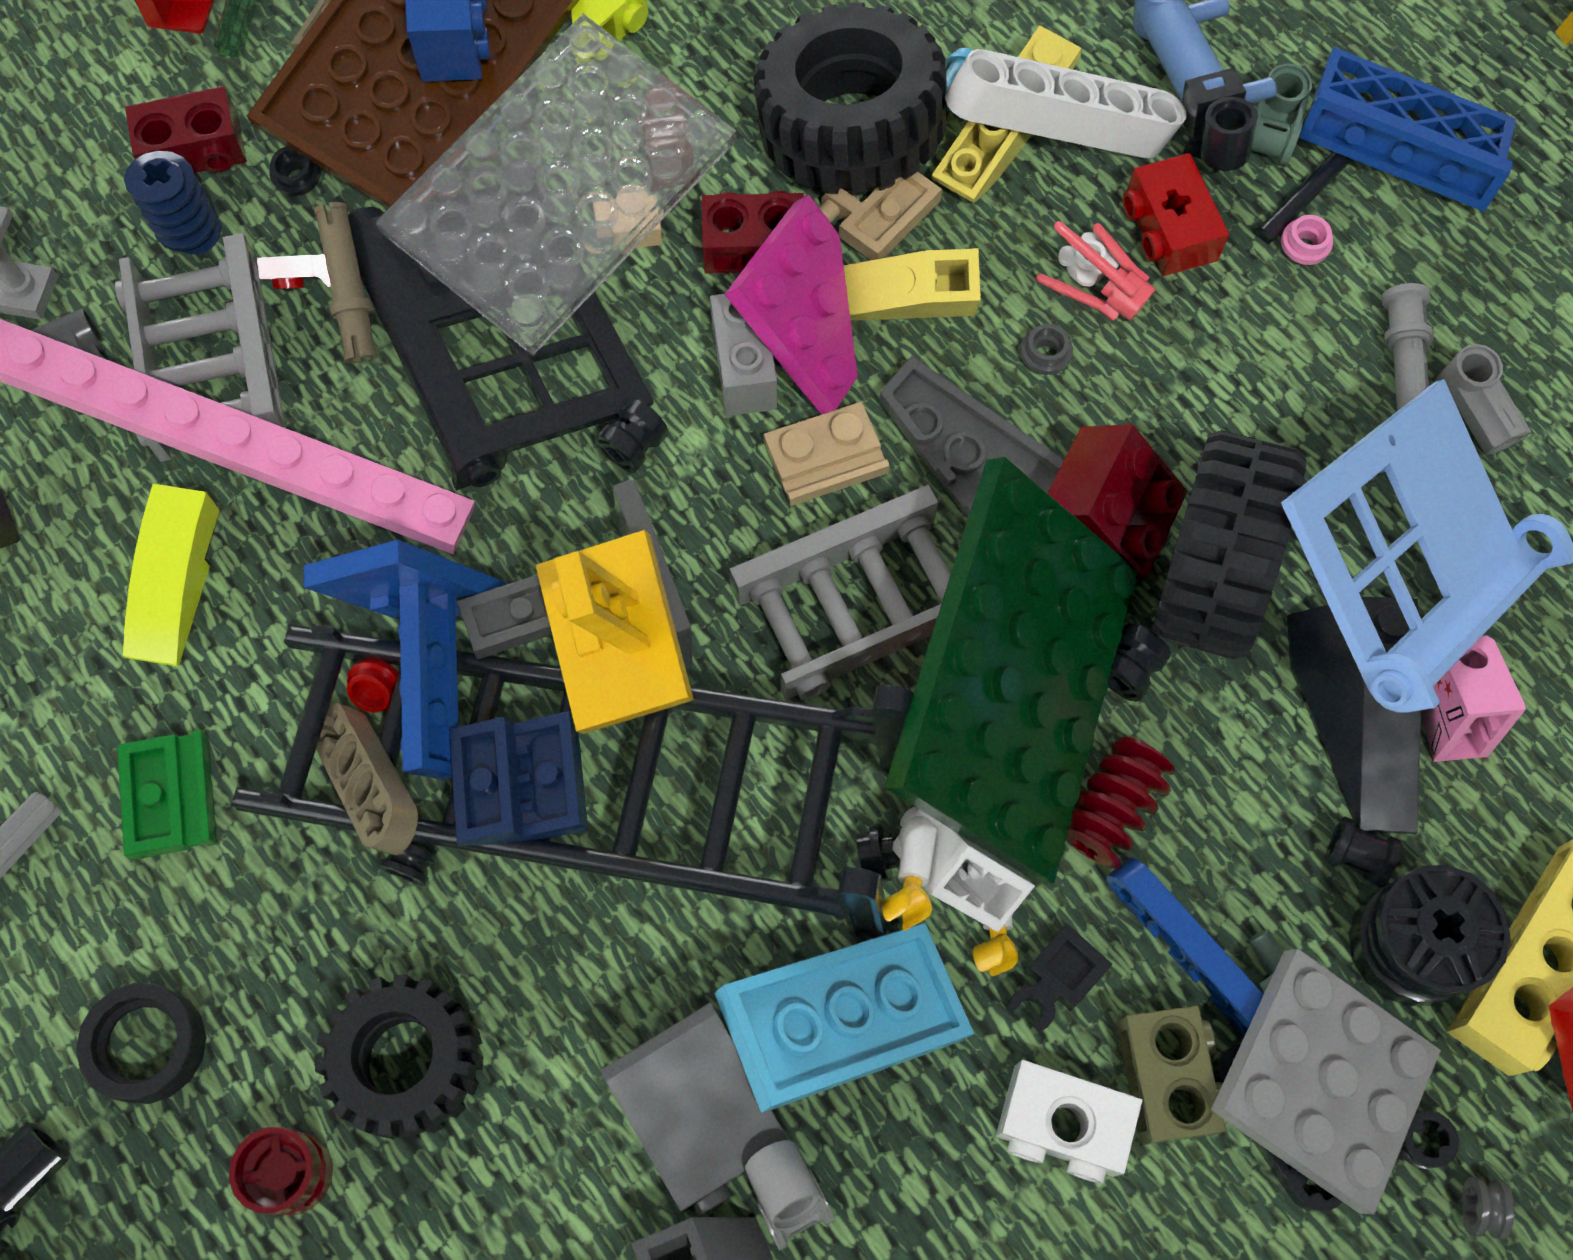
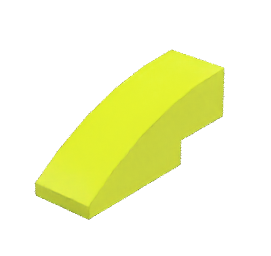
[123,484,220,667]

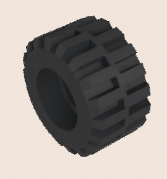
[314,975,484,1140]

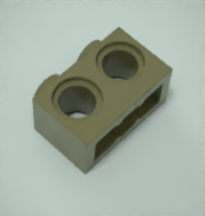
[1116,1006,1226,1146]

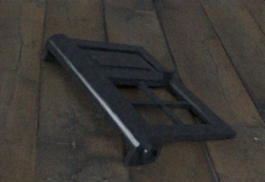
[348,178,654,491]

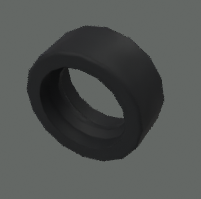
[76,983,207,1104]

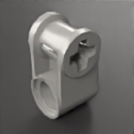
[745,1140,835,1251]

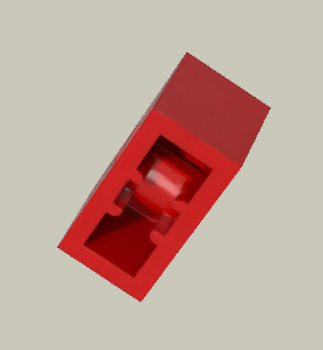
[1123,153,1230,277]

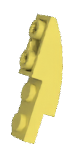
[932,25,1082,203]

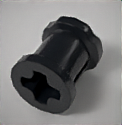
[1324,816,1403,888]

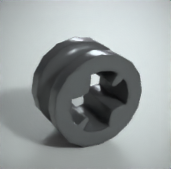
[1462,1177,1514,1239]

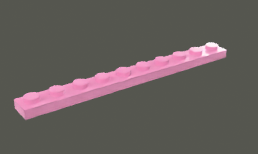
[0,319,475,555]

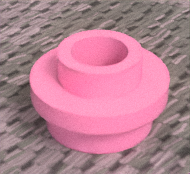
[1281,215,1333,265]

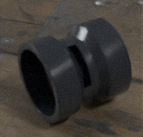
[595,398,669,474]
[1108,623,1171,702]

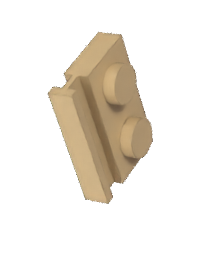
[763,401,890,506]

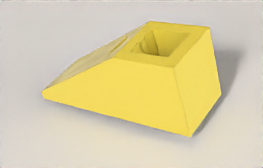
[844,248,981,320]

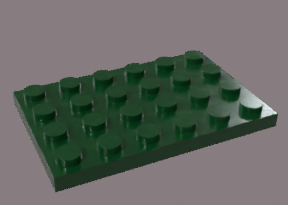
[884,456,1137,883]

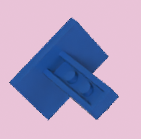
[304,540,507,780]

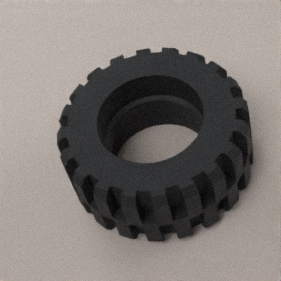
[753,3,947,195]
[1152,430,1307,660]

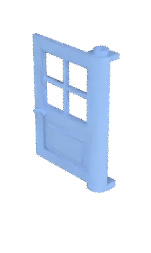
[1281,379,1573,713]

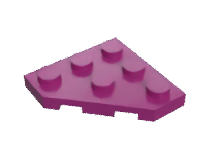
[724,195,858,415]

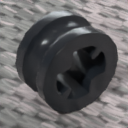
[377,844,438,886]
[1399,1110,1459,1169]

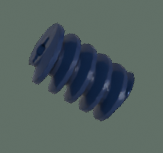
[124,151,222,255]

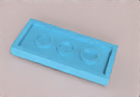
[714,923,974,1114]

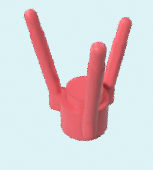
[1036,221,1156,322]

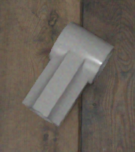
[1435,344,1532,455]

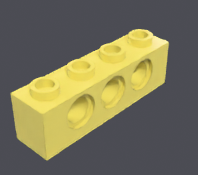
[1446,840,1573,1076]

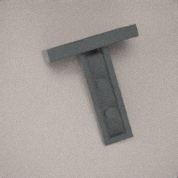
[457,479,693,668]

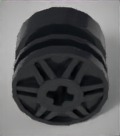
[1349,865,1511,1007]

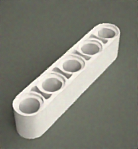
[945,49,1186,158]

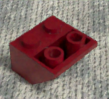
[1048,424,1188,580]

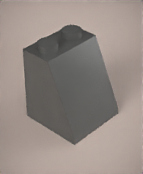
[600,1002,789,1217]

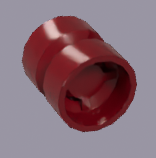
[228,1127,333,1215]

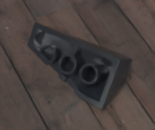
[1287,596,1421,834]

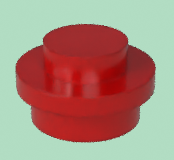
[347,658,399,713]

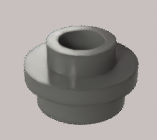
[1020,324,1073,375]

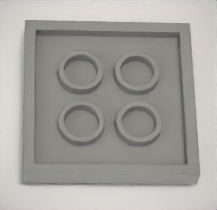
[1211,948,1441,1214]

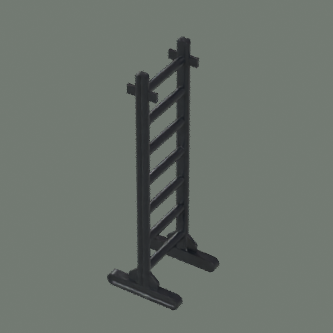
[231,624,913,940]

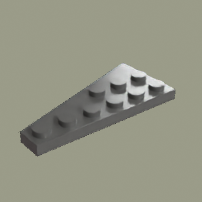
[879,356,1173,585]

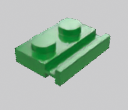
[117,730,217,860]

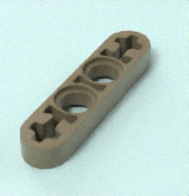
[316,703,418,855]

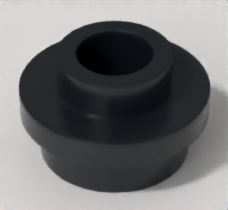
[269,146,321,196]
[857,823,901,882]

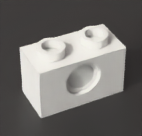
[995,1060,1142,1184]

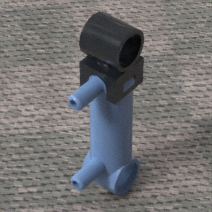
[1133,0,1277,171]

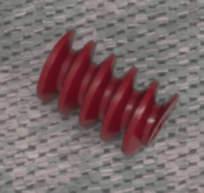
[1065,737,1175,869]

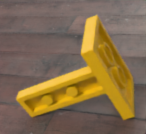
[535,530,694,734]

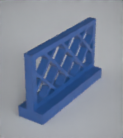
[1299,47,1516,211]

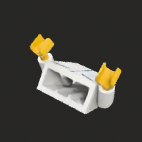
[881,806,1035,976]

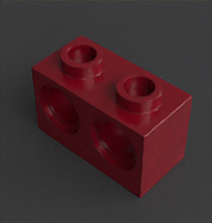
[125,86,247,173]
[702,191,804,274]

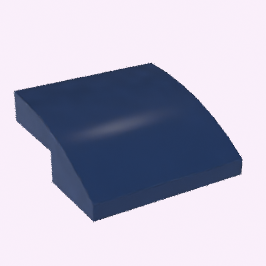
[449,711,588,846]

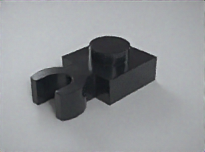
[1006,924,1113,1035]

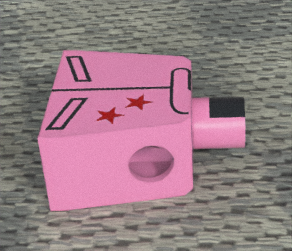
[1421,636,1526,762]

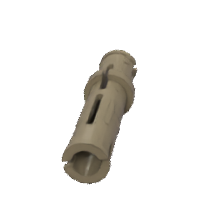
[314,202,378,364]

